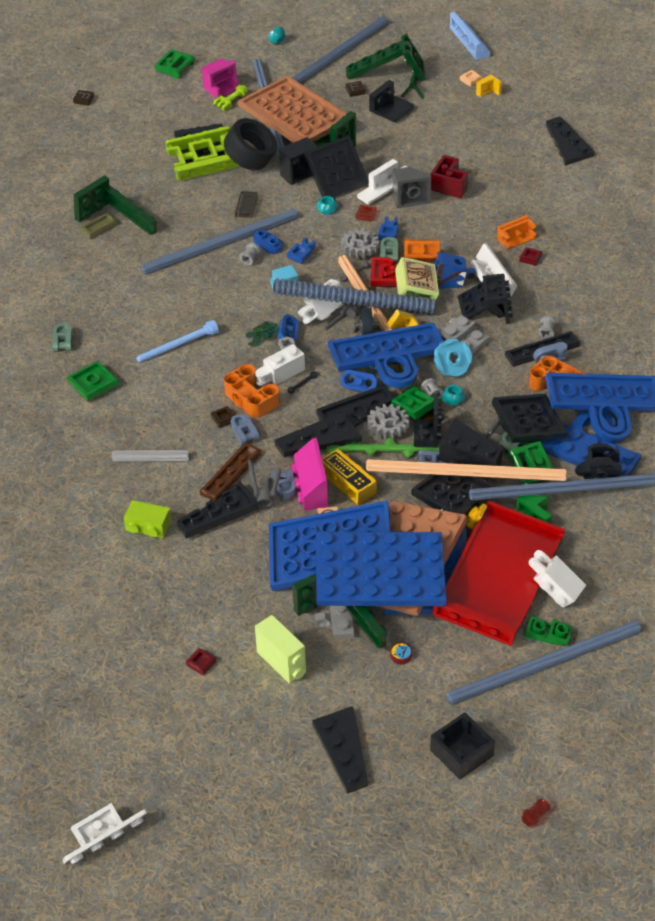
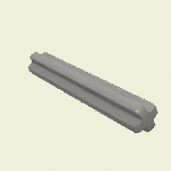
[112,450,190,462]

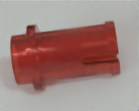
[521,798,550,827]

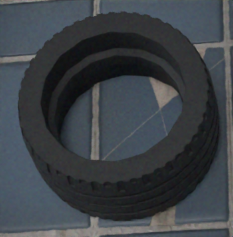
[224,118,277,171]

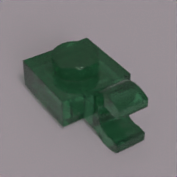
[246,321,279,346]

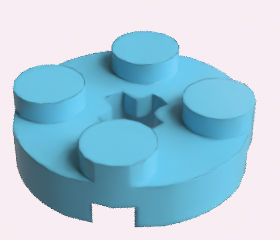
[434,339,472,377]

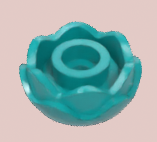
[268,27,286,44]
[316,196,338,215]
[442,385,466,405]

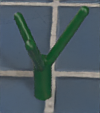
[401,75,424,99]

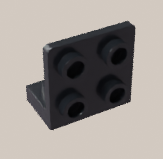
[369,80,414,122]
[483,273,513,324]
[458,282,505,320]
[414,395,442,447]

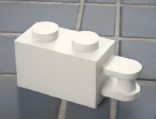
[298,279,345,324]
[255,344,305,386]
[528,550,586,608]

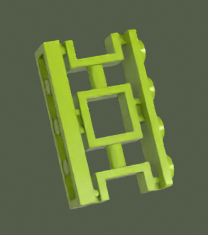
[166,126,240,181]

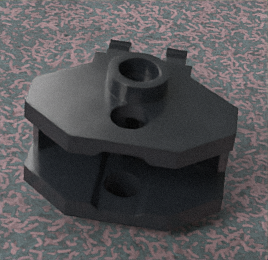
[575,444,622,479]

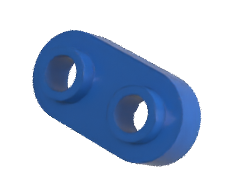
[253,230,283,254]
[278,314,299,341]
[340,370,379,392]

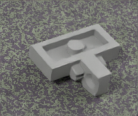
[314,606,354,640]

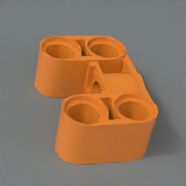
[529,356,587,391]
[224,364,280,418]

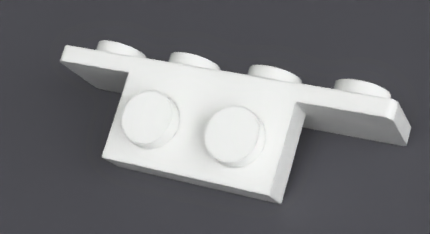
[357,159,407,204]
[470,243,517,296]
[62,803,147,864]

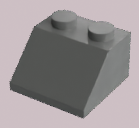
[393,167,431,208]

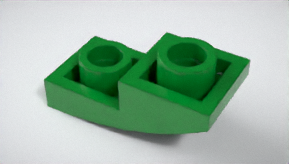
[524,616,573,645]

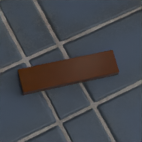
[200,442,261,501]

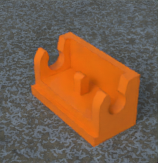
[497,215,537,250]
[404,238,440,258]

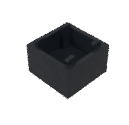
[279,137,318,185]
[430,712,495,780]

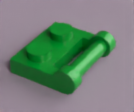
[155,49,195,79]
[391,386,442,419]
[507,441,553,485]

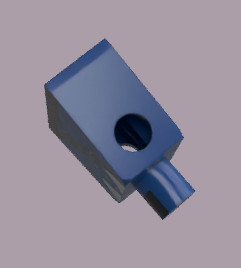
[435,252,475,289]

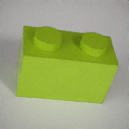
[123,500,172,538]

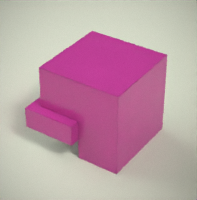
[202,58,238,98]

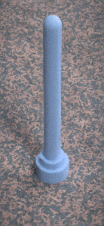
[136,320,219,363]

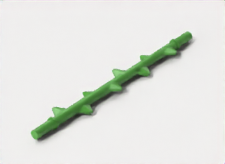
[320,438,440,459]

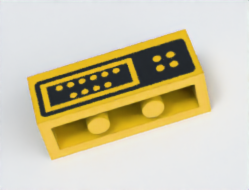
[322,449,377,506]

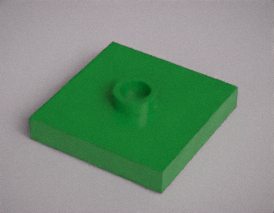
[67,361,119,402]

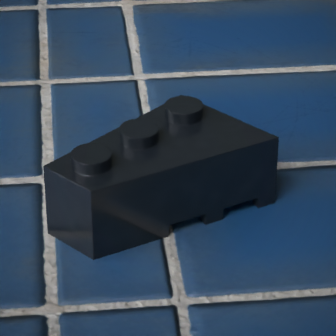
[439,418,503,466]

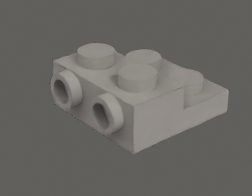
[438,315,489,355]

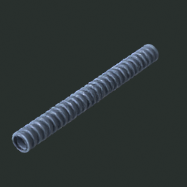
[273,278,436,315]

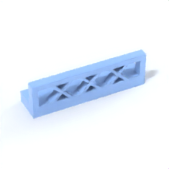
[450,12,490,60]

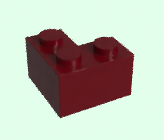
[430,155,468,198]

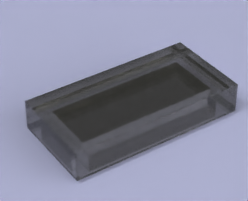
[235,191,258,218]

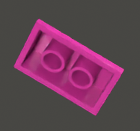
[291,438,328,511]

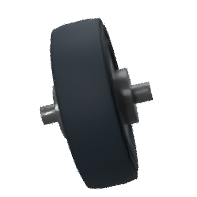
[356,308,378,335]

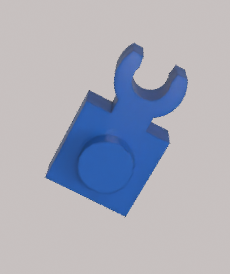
[378,216,398,240]
[287,237,316,264]

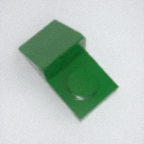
[516,496,552,524]

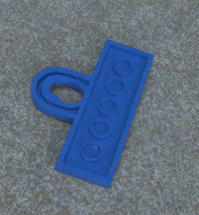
[328,322,443,388]
[545,373,655,443]
[531,410,641,476]

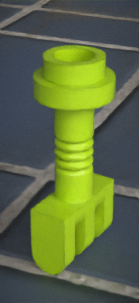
[213,85,248,111]

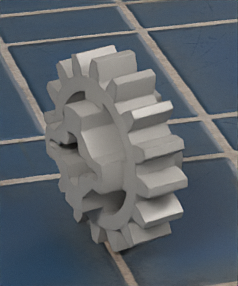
[341,228,379,259]
[368,404,409,440]

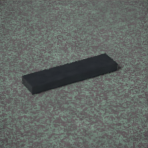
[505,331,580,367]

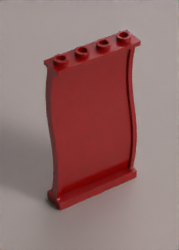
[432,501,566,646]

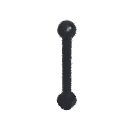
[287,371,318,394]

